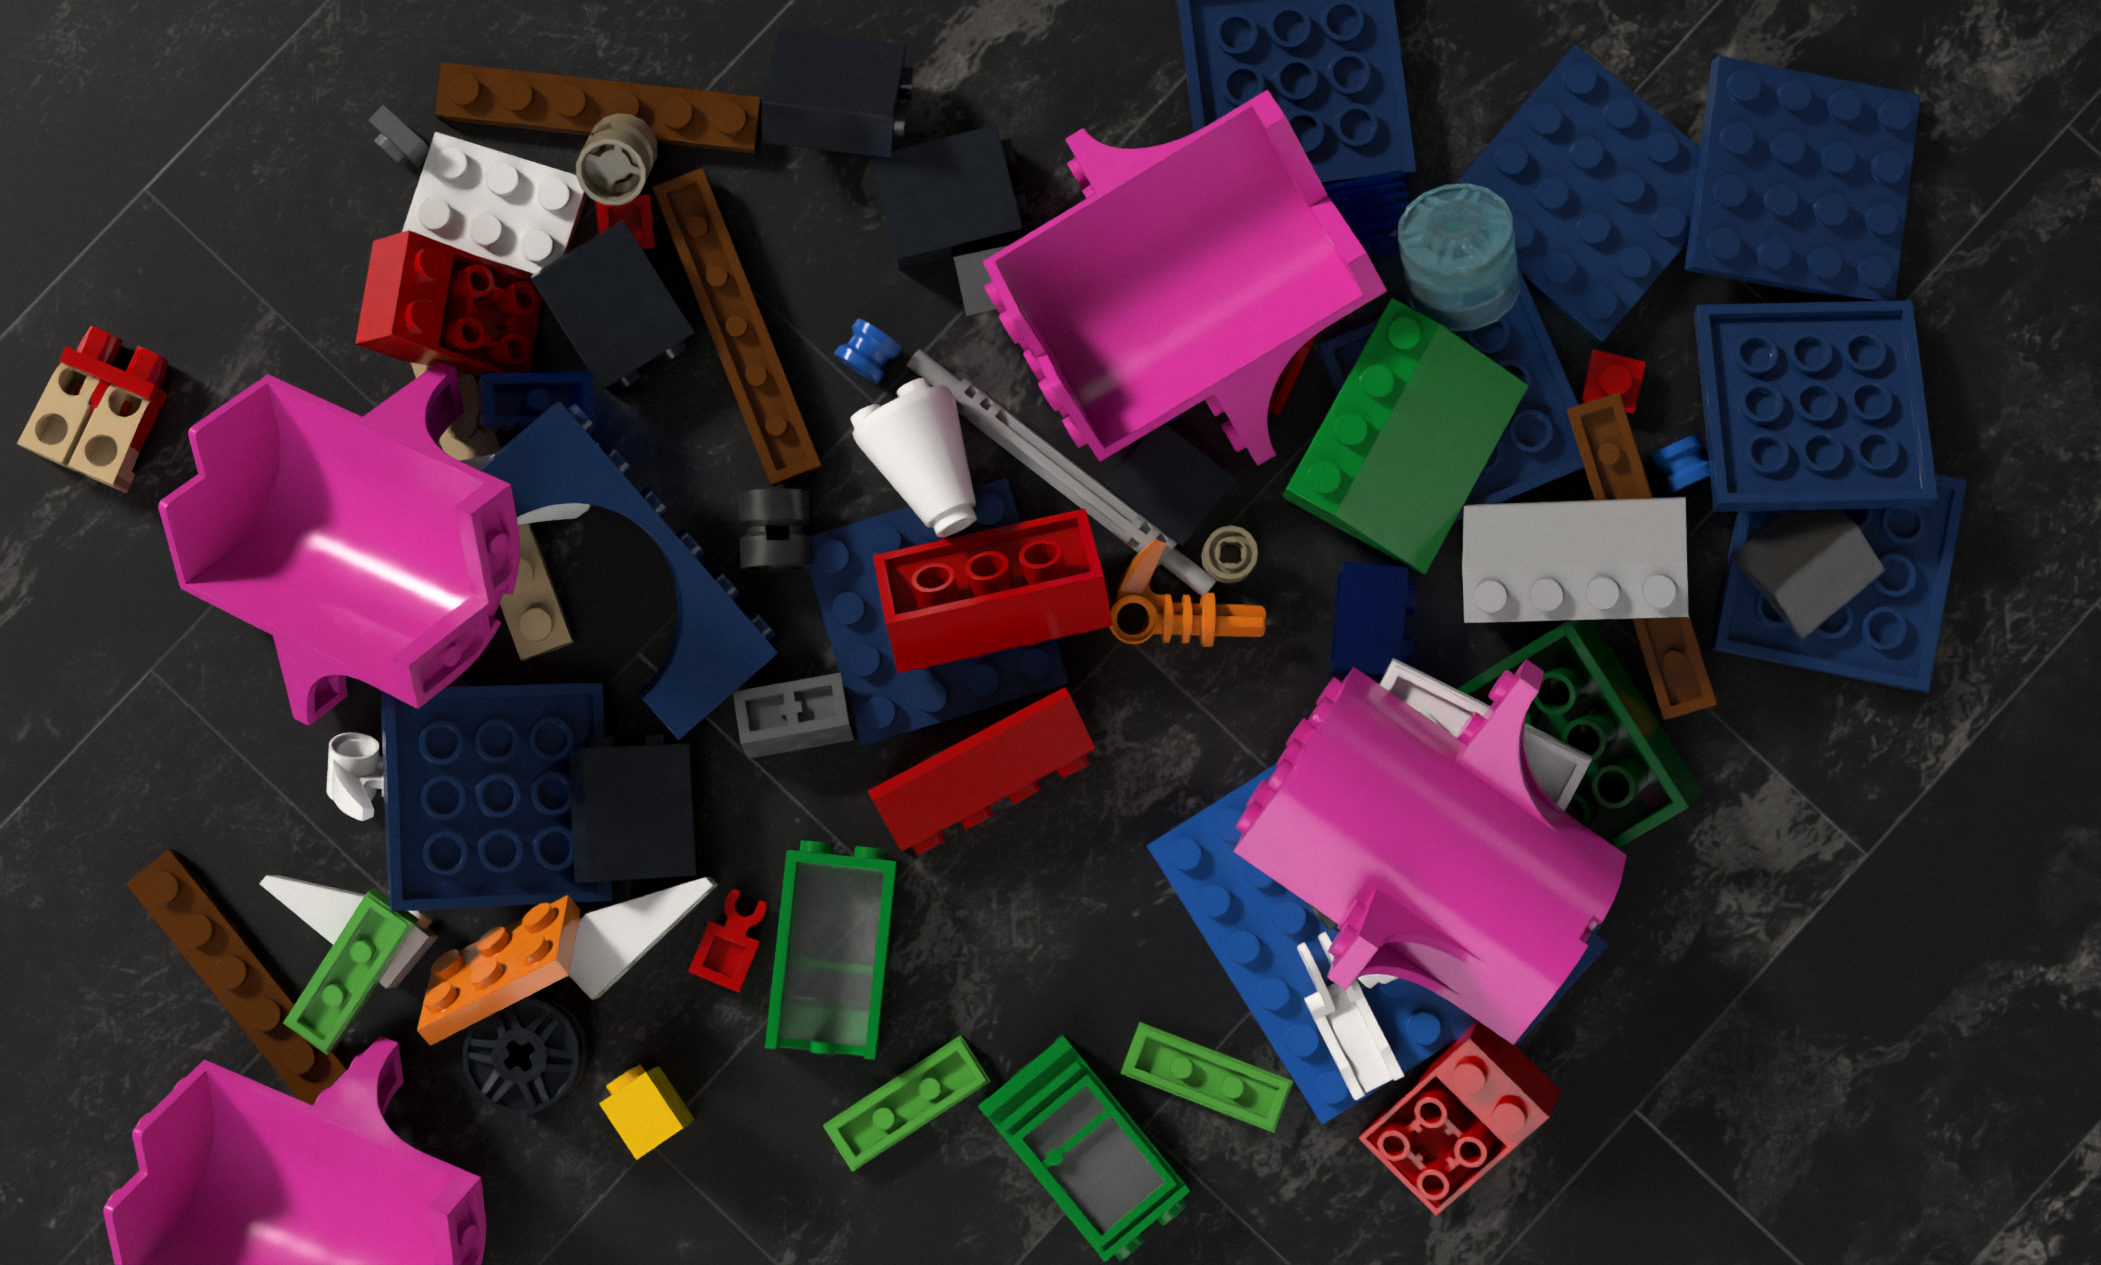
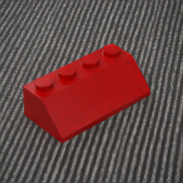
[873,509,1113,673]
[868,687,1096,856]

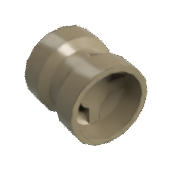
[1201,525,1258,585]

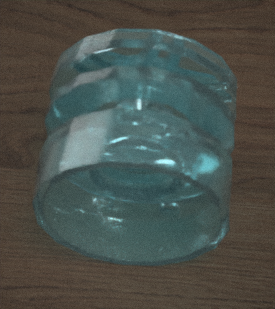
[1398,183,1520,331]

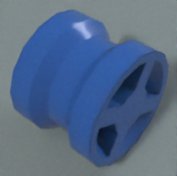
[834,318,902,384]
[1649,433,1710,495]

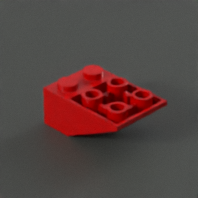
[355,230,542,385]
[1359,1020,1562,1216]

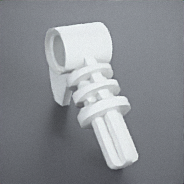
[326,732,384,821]

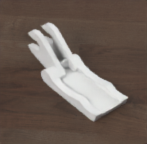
[1297,932,1404,1100]

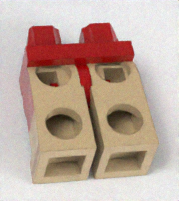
[17,326,169,493]

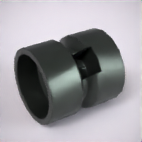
[738,488,811,572]

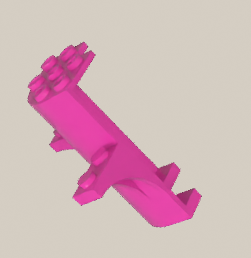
[982,90,1387,466]
[158,362,520,726]
[1233,659,1627,1045]
[103,1036,486,1265]

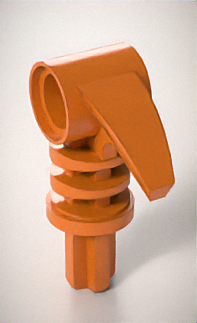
[1109,539,1266,647]

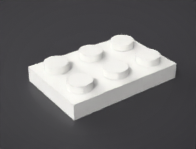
[402,132,587,275]

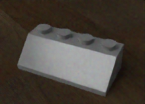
[1462,497,1689,623]

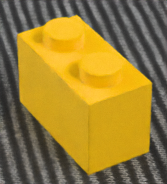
[599,1064,695,1160]

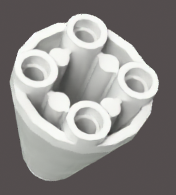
[850,378,977,537]

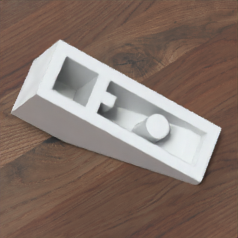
[260,875,439,989]
[569,877,718,1000]

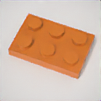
[417,895,581,1046]

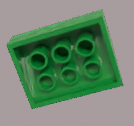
[1281,298,1528,575]

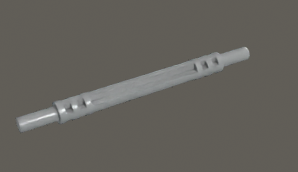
[907,349,1217,596]

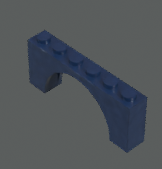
[478,402,778,740]

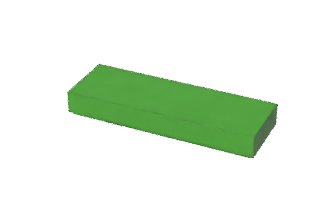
[283,888,419,1055]
[1120,1022,1293,1133]
[823,1035,991,1172]

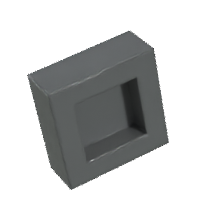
[368,105,429,168]

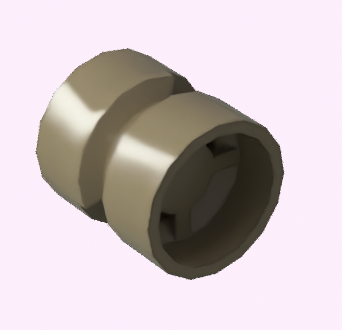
[576,113,658,206]

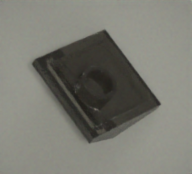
[1730,509,1886,640]

